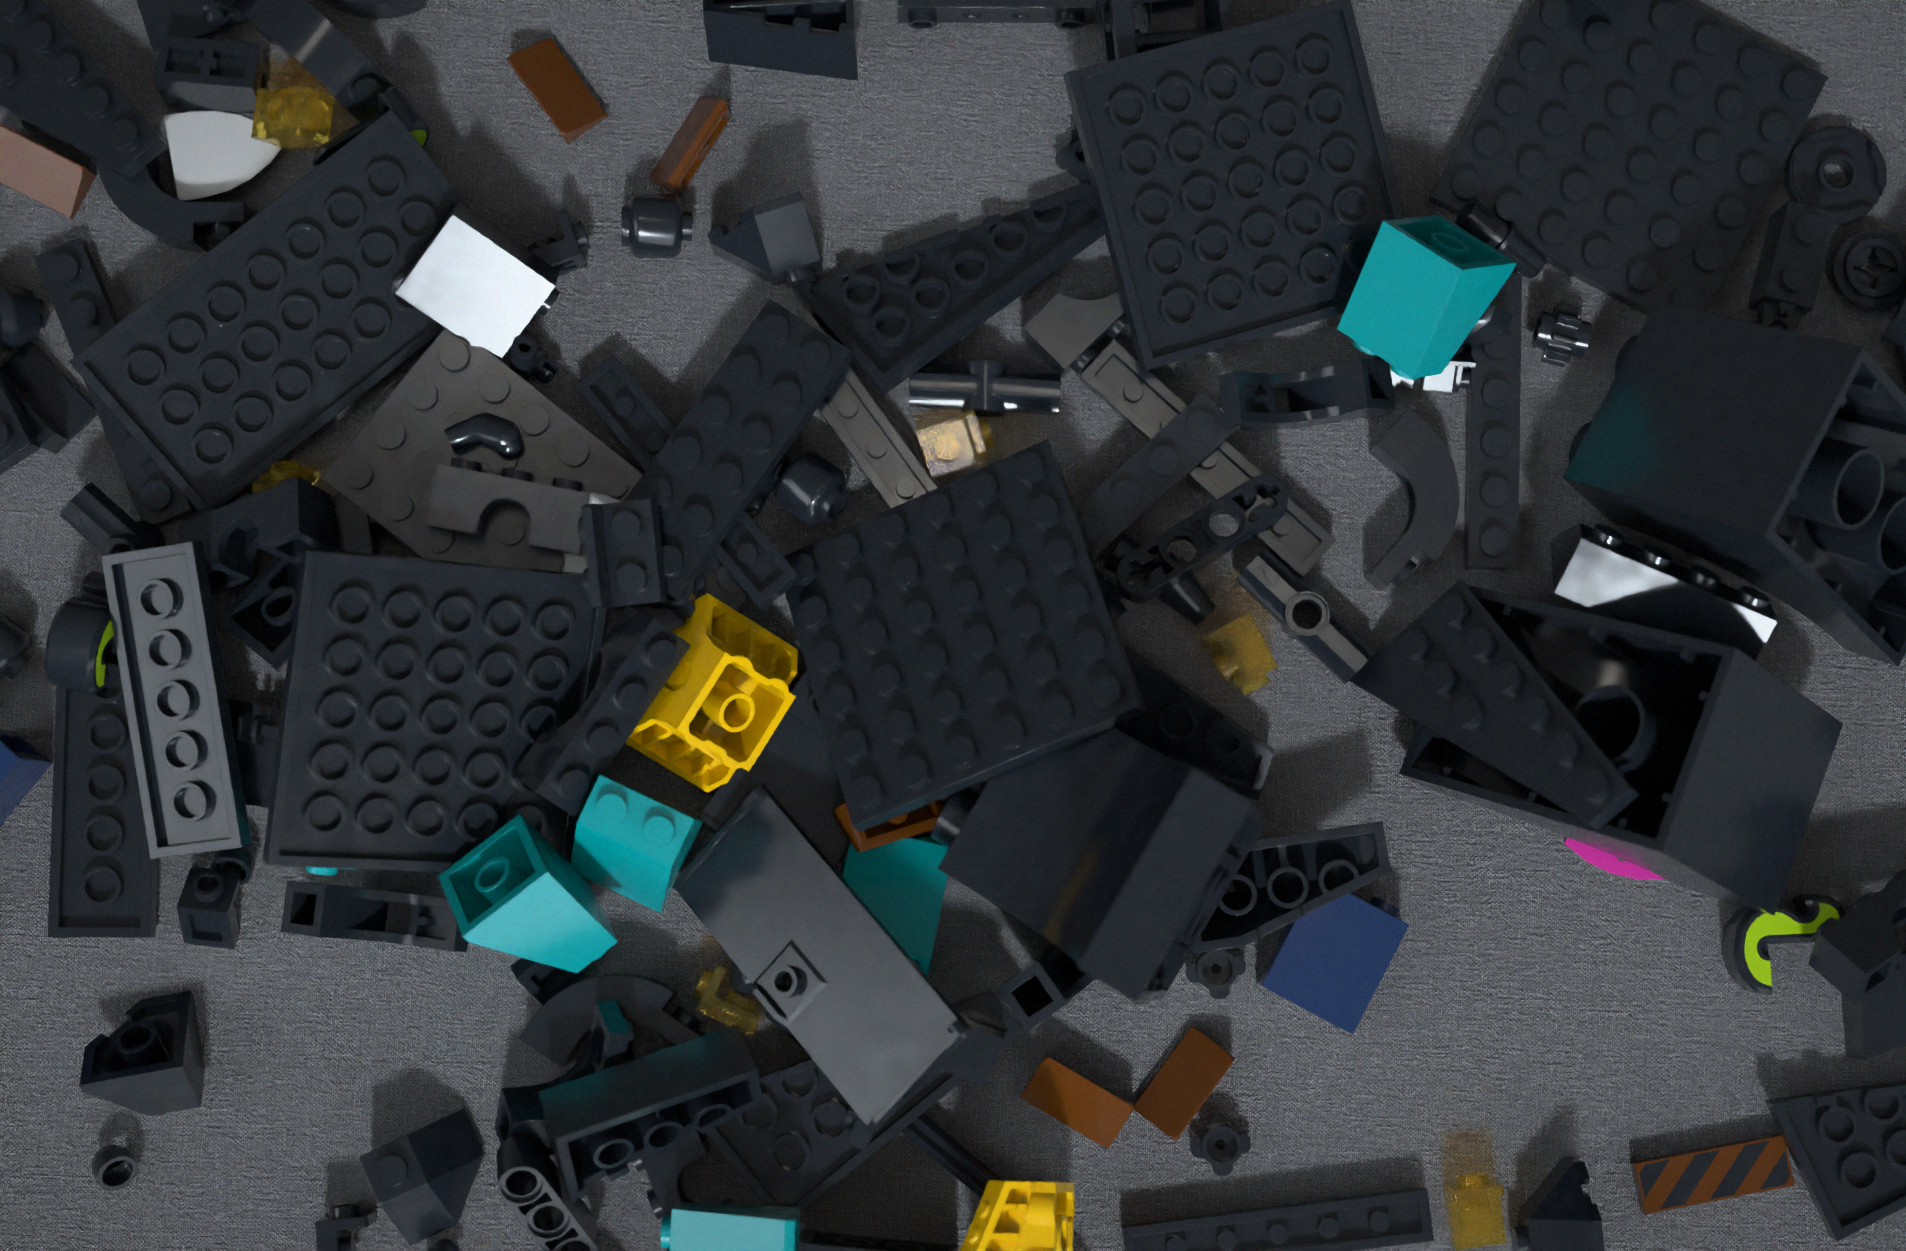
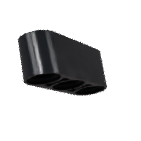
[497,1136,598,1251]

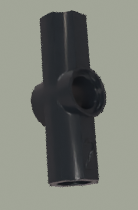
[909,360,1061,417]
[60,482,166,561]
[1235,548,1376,684]

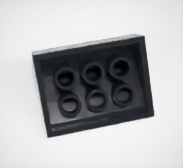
[1550,523,1777,661]

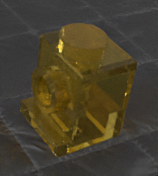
[251,86,334,151]
[1200,613,1278,696]

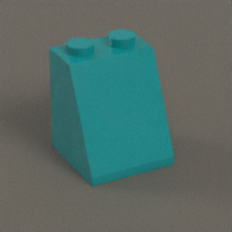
[1337,215,1517,380]
[570,775,704,913]
[438,814,618,973]
[843,837,949,976]
[661,1202,800,1251]

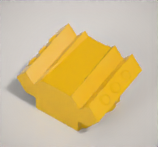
[625,593,798,793]
[960,1180,1075,1251]

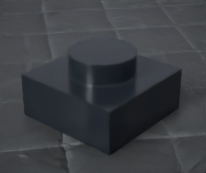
[510,958,584,1006]

